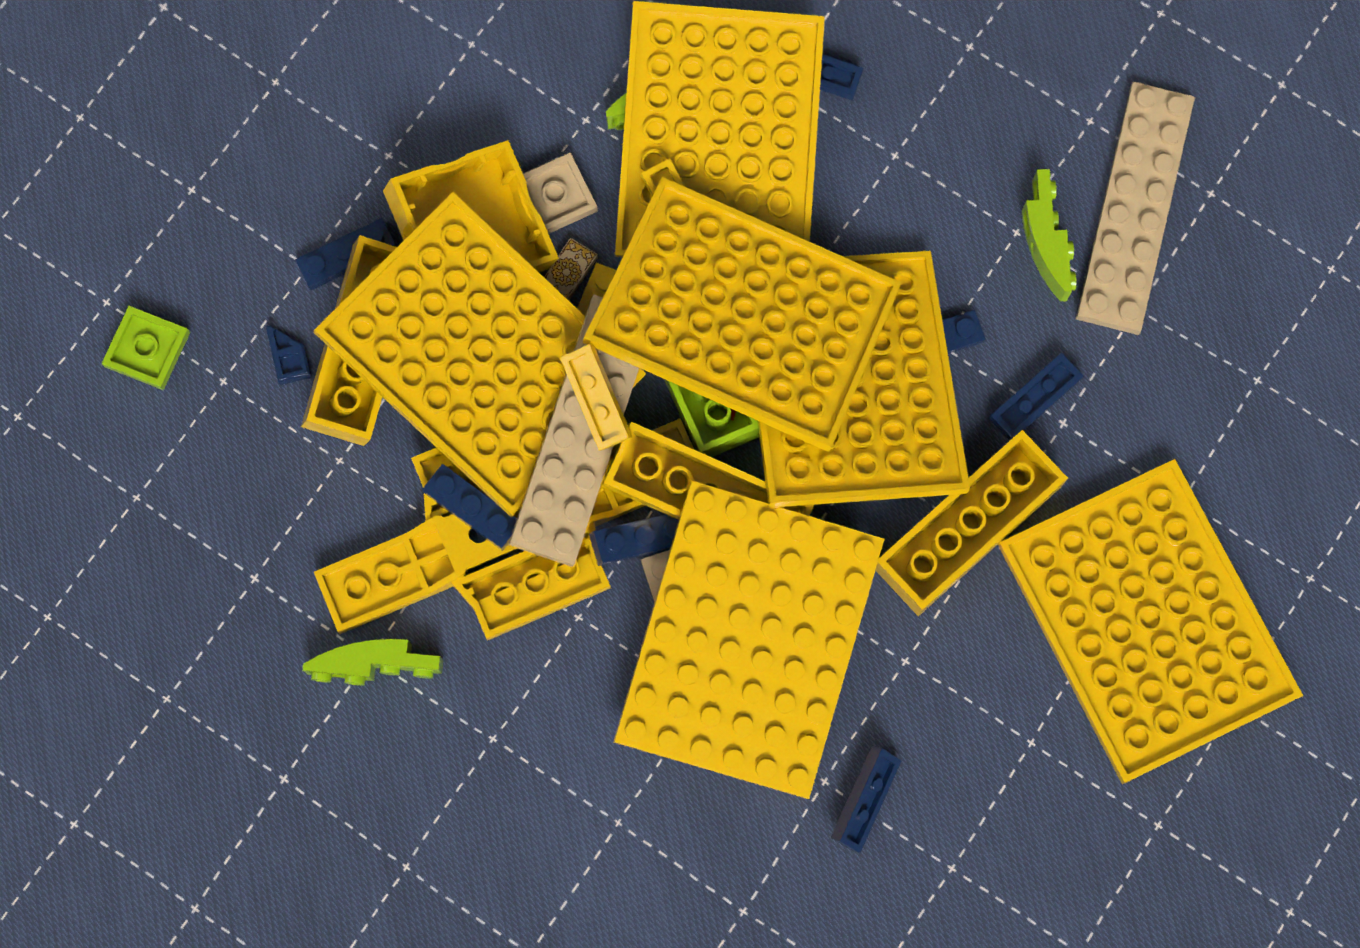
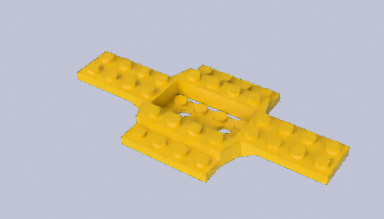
[314,419,694,641]

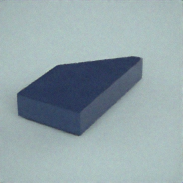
[266,325,312,385]

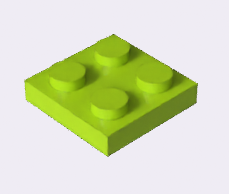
[101,306,190,390]

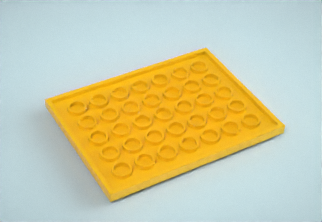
[615,1,825,258]
[583,177,902,452]
[314,192,646,517]
[758,251,970,508]
[998,459,1303,784]
[614,481,884,799]

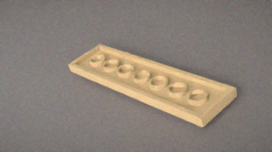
[1076,82,1195,335]
[509,295,639,567]

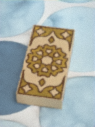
[544,238,598,300]

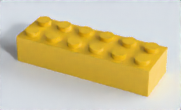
[301,235,397,446]
[601,422,814,520]
[875,430,1068,616]

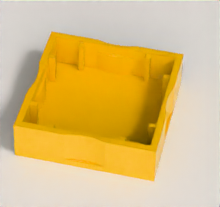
[383,140,559,272]

